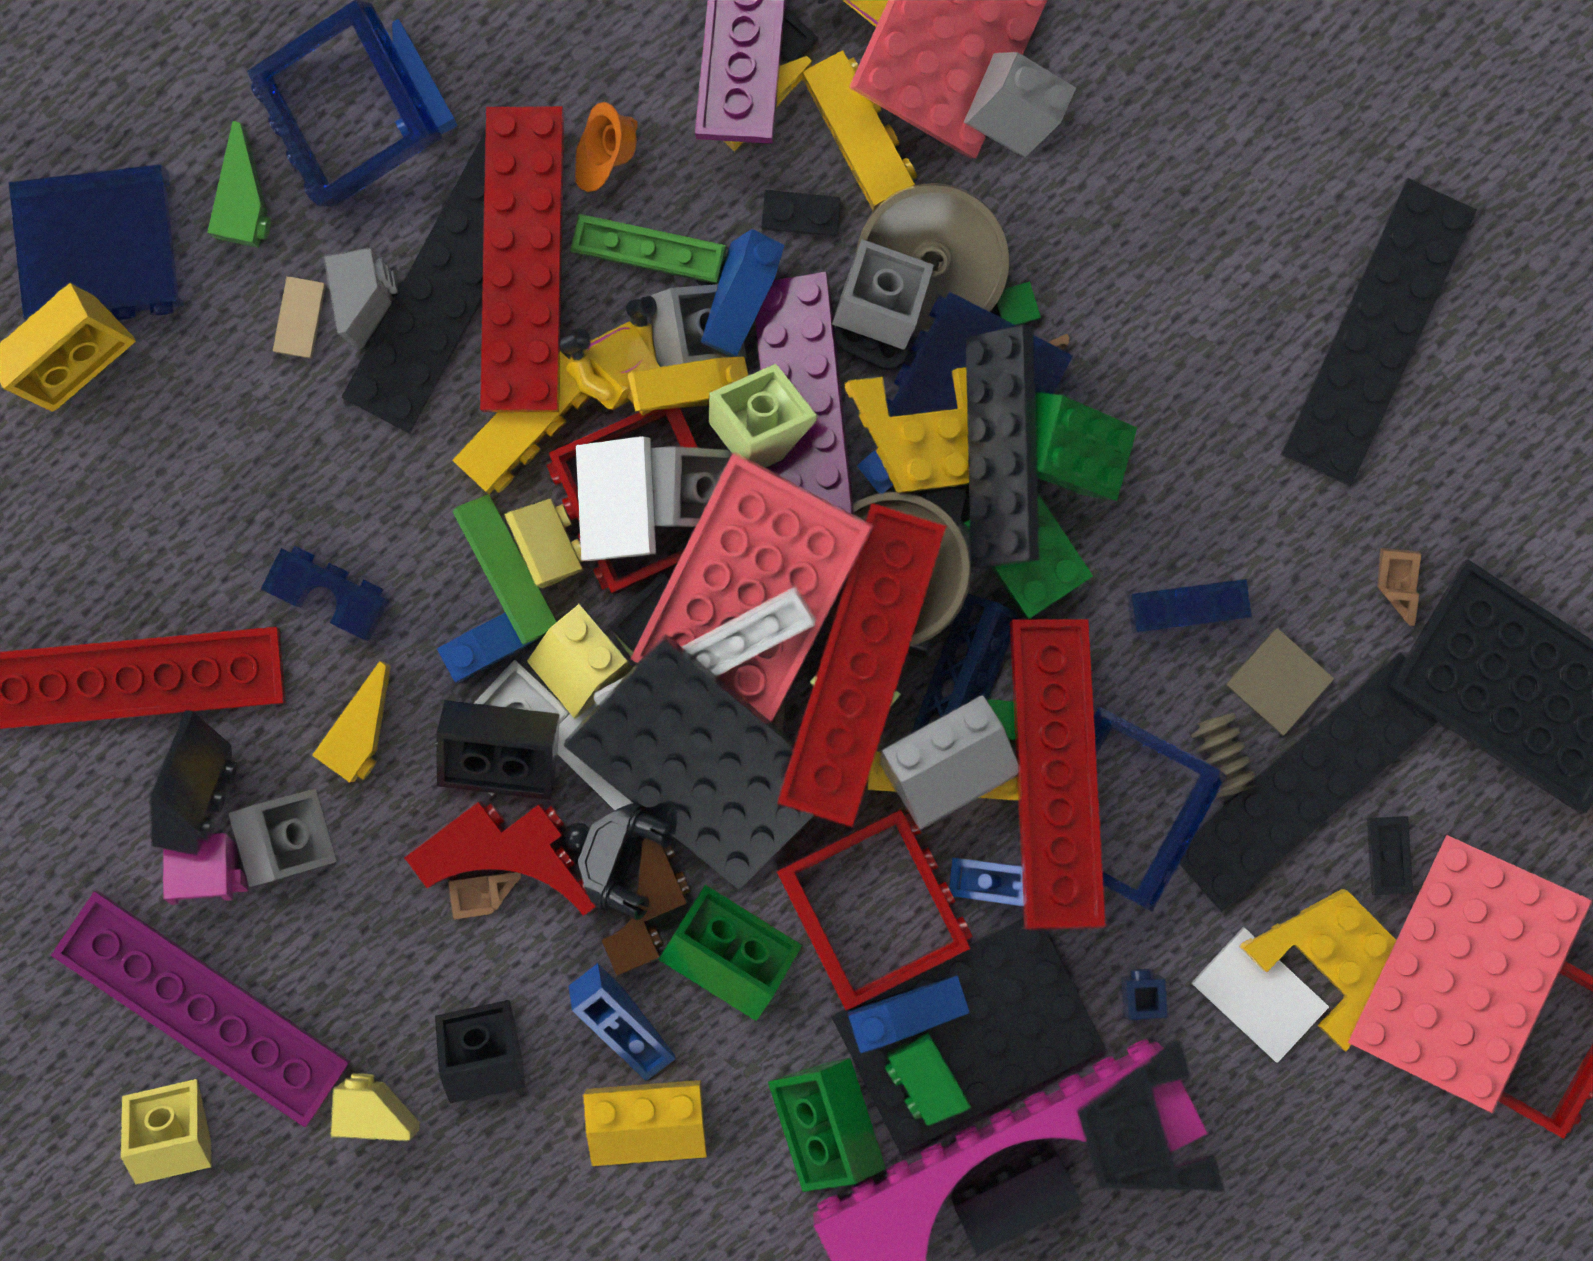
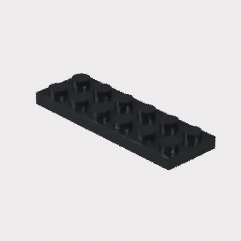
[966,325,1039,568]

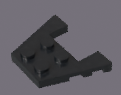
[1076,1040,1225,1192]

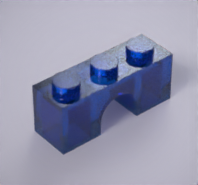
[261,546,389,641]
[1127,579,1252,634]

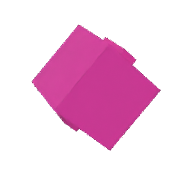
[163,833,248,905]

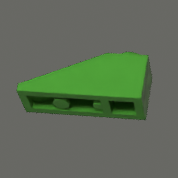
[207,121,271,248]

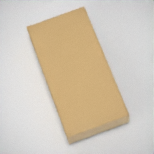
[273,276,326,359]

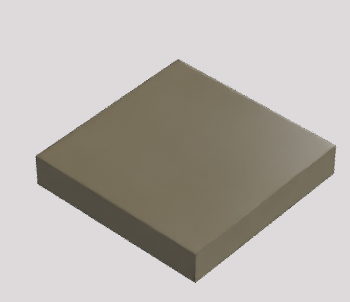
[1225,628,1334,736]

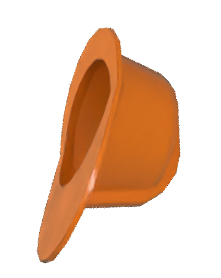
[575,102,638,192]

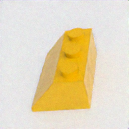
[0,283,136,412]
[583,1080,707,1166]

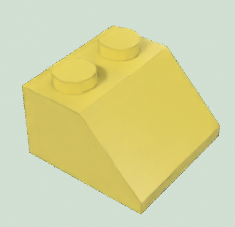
[504,499,584,589]
[527,604,632,720]
[331,1073,420,1141]
[121,1079,211,1184]

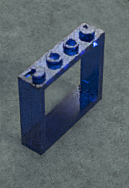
[246,0,443,207]
[1094,706,1227,912]

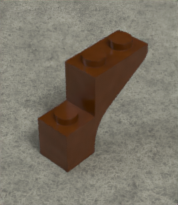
[601,838,691,976]

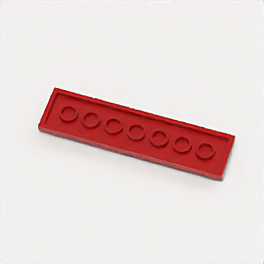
[480,106,564,412]
[777,503,946,827]
[1010,619,1105,930]
[0,627,286,729]

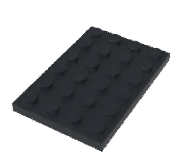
[1387,559,1593,814]
[563,634,813,890]
[831,917,1106,1154]

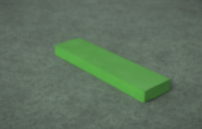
[570,214,727,284]
[453,494,556,645]

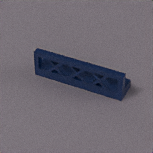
[910,593,1020,735]

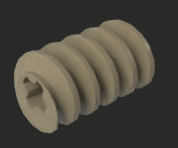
[1191,712,1256,798]

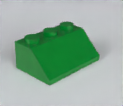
[658,885,802,1021]
[768,1058,886,1192]

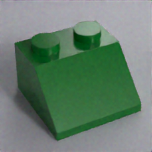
[885,1030,970,1126]

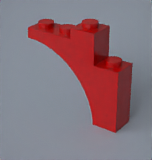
[404,801,596,916]

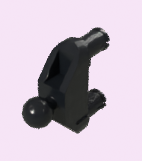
[563,803,676,920]

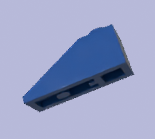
[392,19,458,147]
[701,229,785,357]
[437,608,557,683]
[949,858,1024,906]
[568,963,676,1081]
[847,976,970,1053]

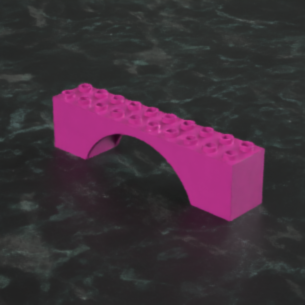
[813,1039,1208,1261]

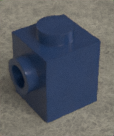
[1121,969,1168,1020]

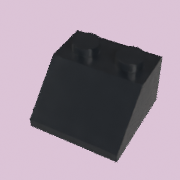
[435,1000,525,1104]

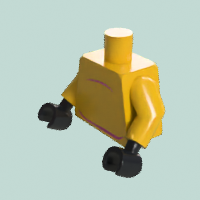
[560,296,660,415]

